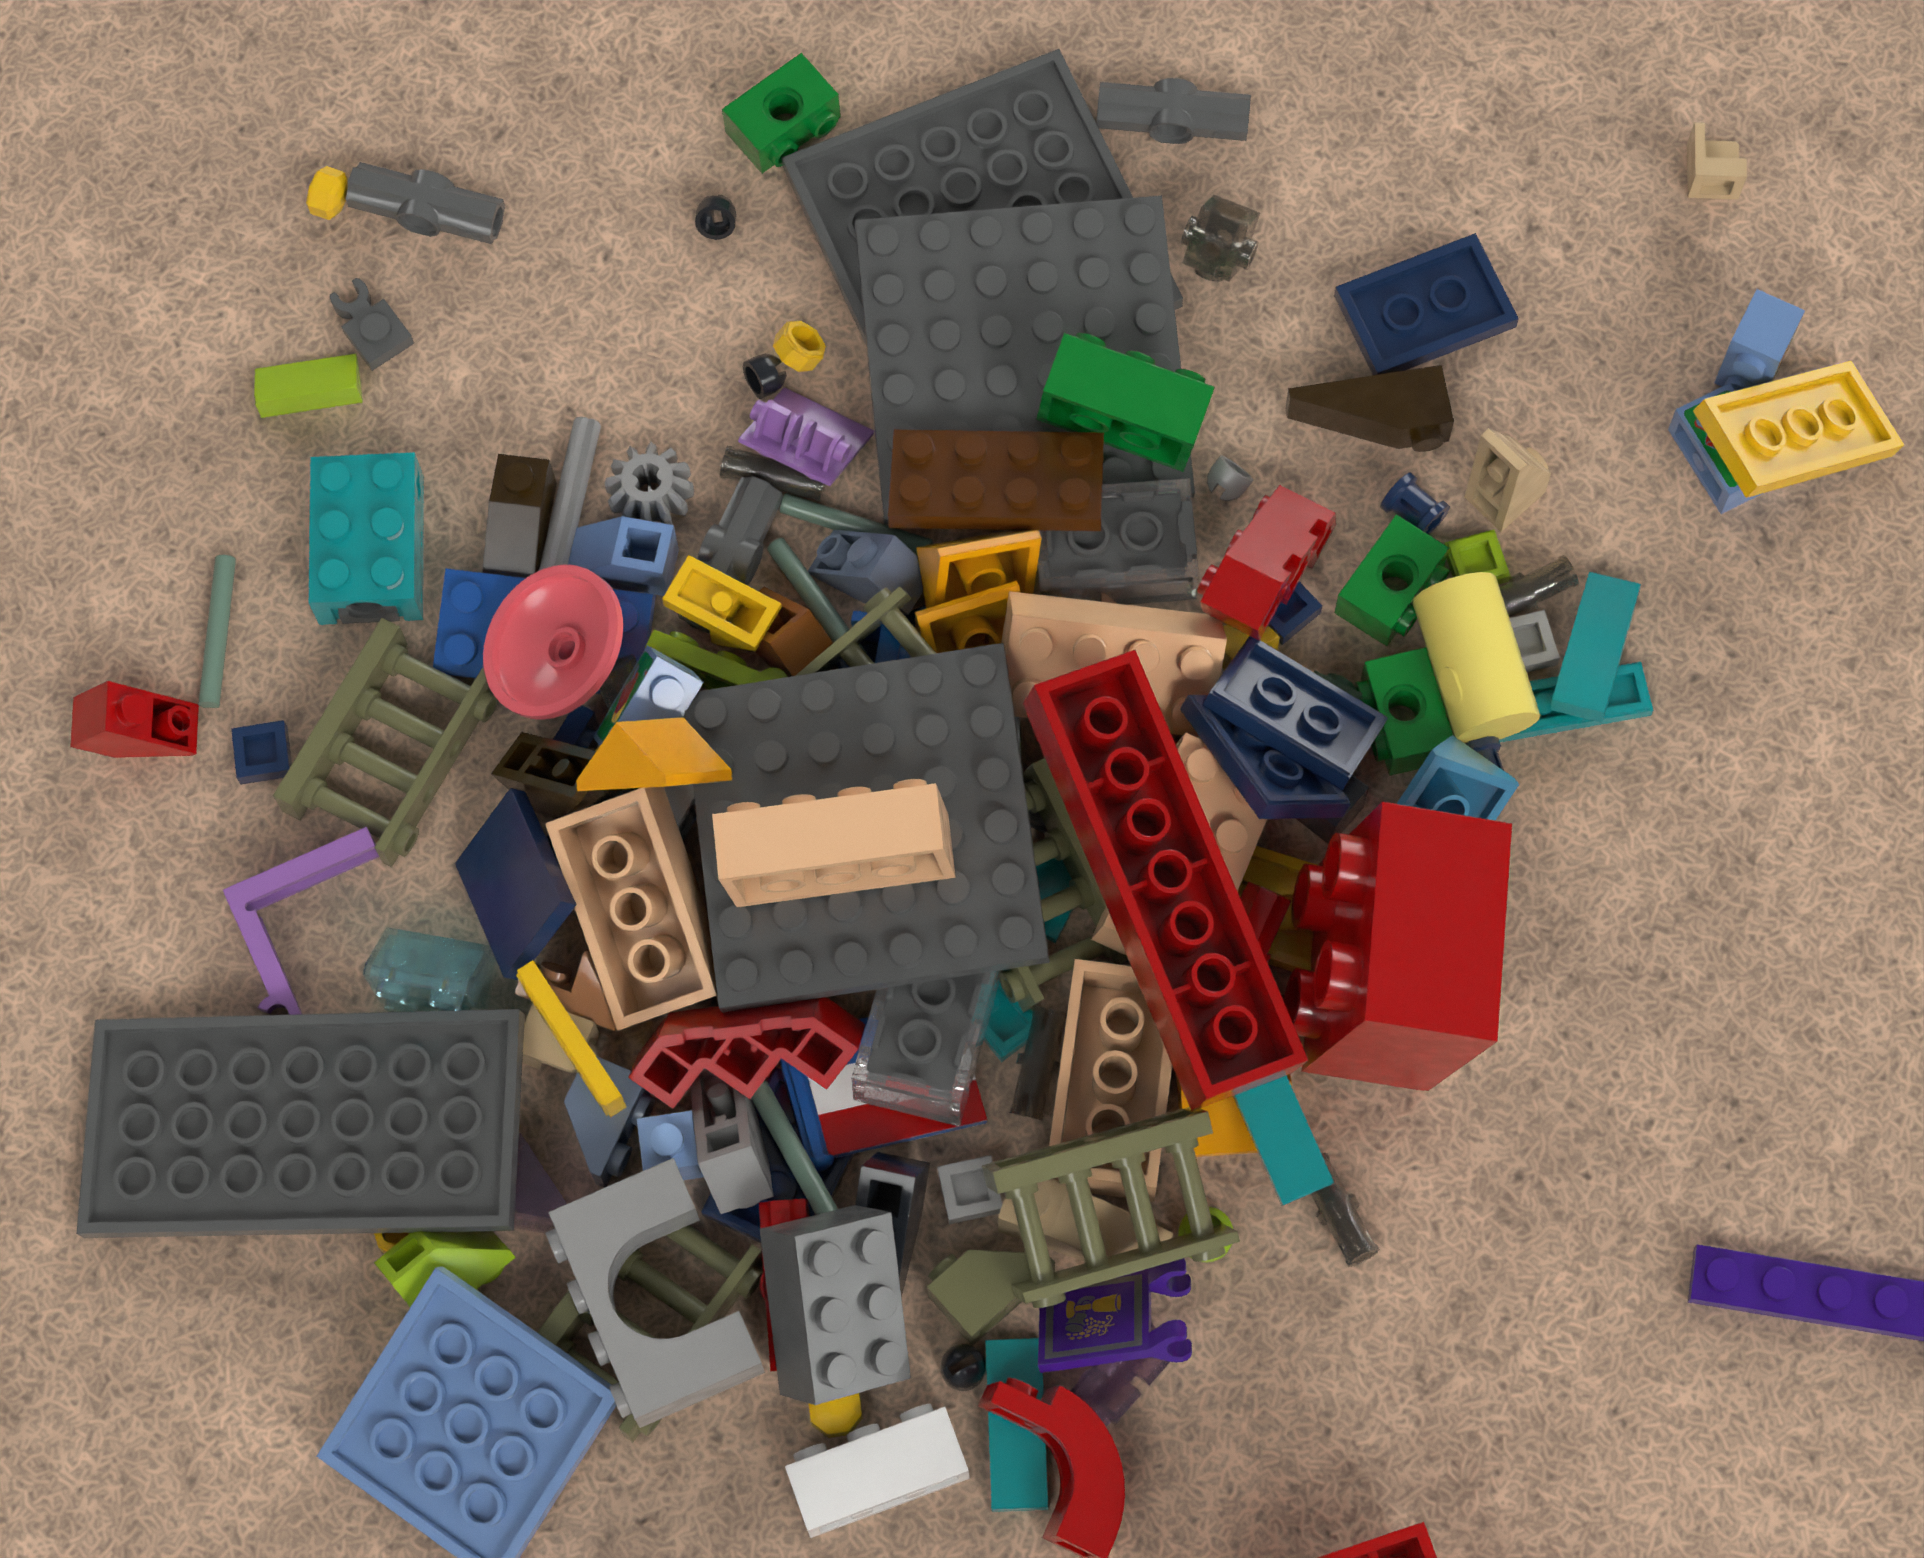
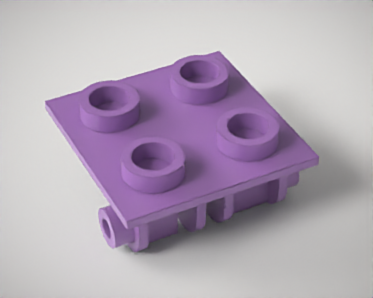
[738,387,874,486]

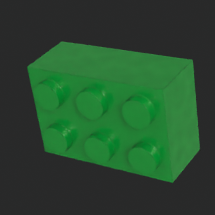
[1036,333,1215,472]

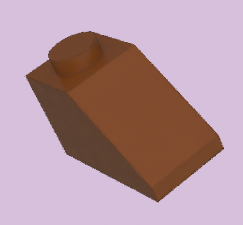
[755,586,833,677]

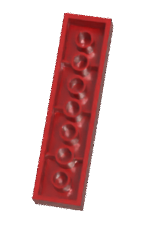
[1023,650,1308,1112]

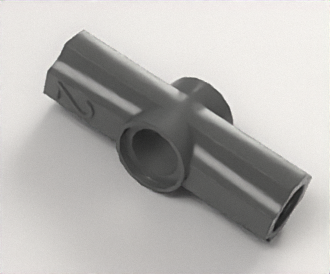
[1096,78,1251,144]
[346,162,505,244]
[678,476,783,633]

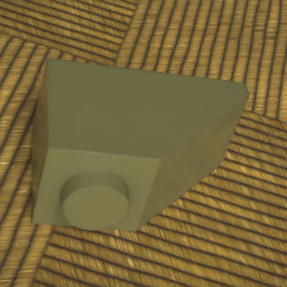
[927,1250,1055,1346]

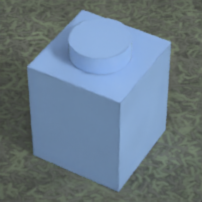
[637,1110,704,1180]

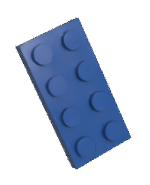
[433,568,656,696]

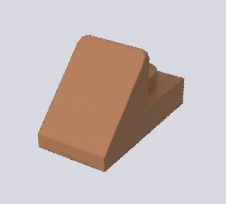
[514,949,617,1031]

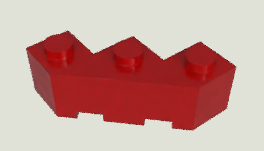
[1197,485,1337,641]
[628,997,866,1109]

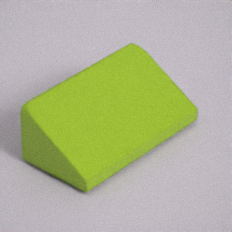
[254,353,363,418]

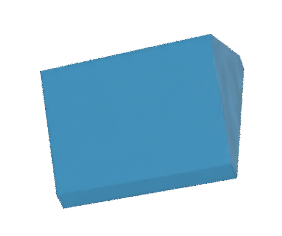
[1397,735,1519,820]

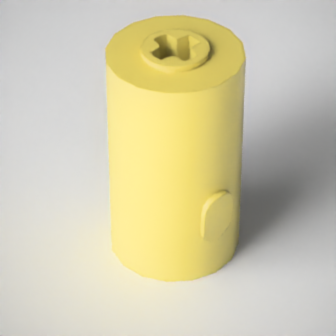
[1413,572,1540,743]

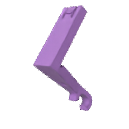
[223,827,379,1015]

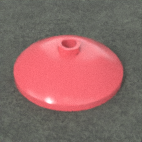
[483,565,623,720]

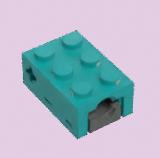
[308,452,424,625]

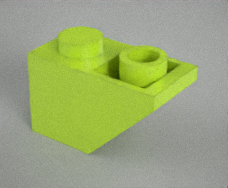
[374,1231,516,1307]

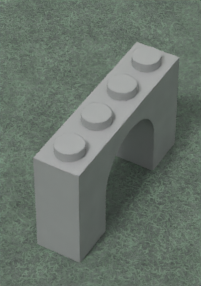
[545,1158,765,1428]

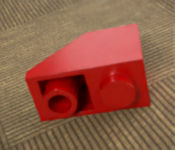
[70,681,199,758]

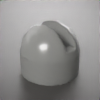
[1207,455,1253,501]

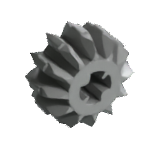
[605,442,694,525]

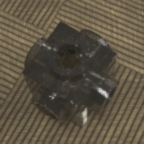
[1181,195,1260,282]

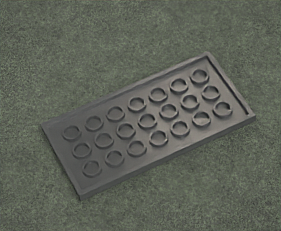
[76,1009,525,1238]

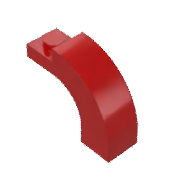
[978,1377,1125,1558]

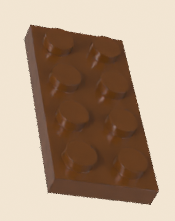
[888,429,1104,531]

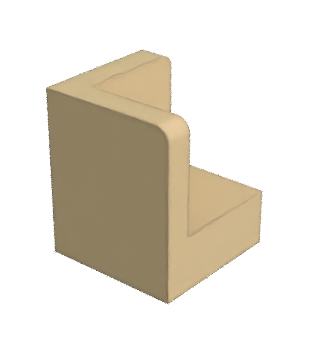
[1687,122,1747,199]
[522,1003,600,1073]

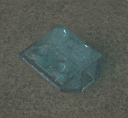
[363,927,498,1012]

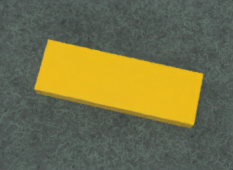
[516,960,627,1118]

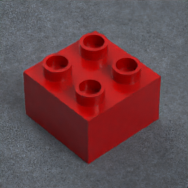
[1284,802,1512,1091]

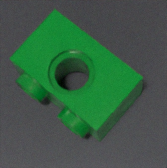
[722,52,841,174]
[1334,514,1450,646]
[1355,647,1453,776]

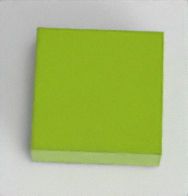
[1444,529,1511,585]

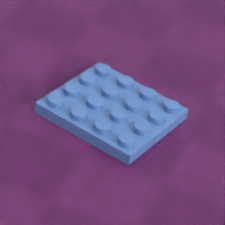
[316,1266,617,1558]

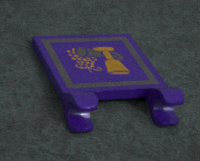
[1038,1258,1192,1373]

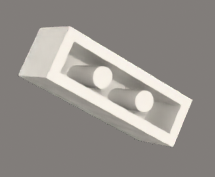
[785,1404,970,1538]

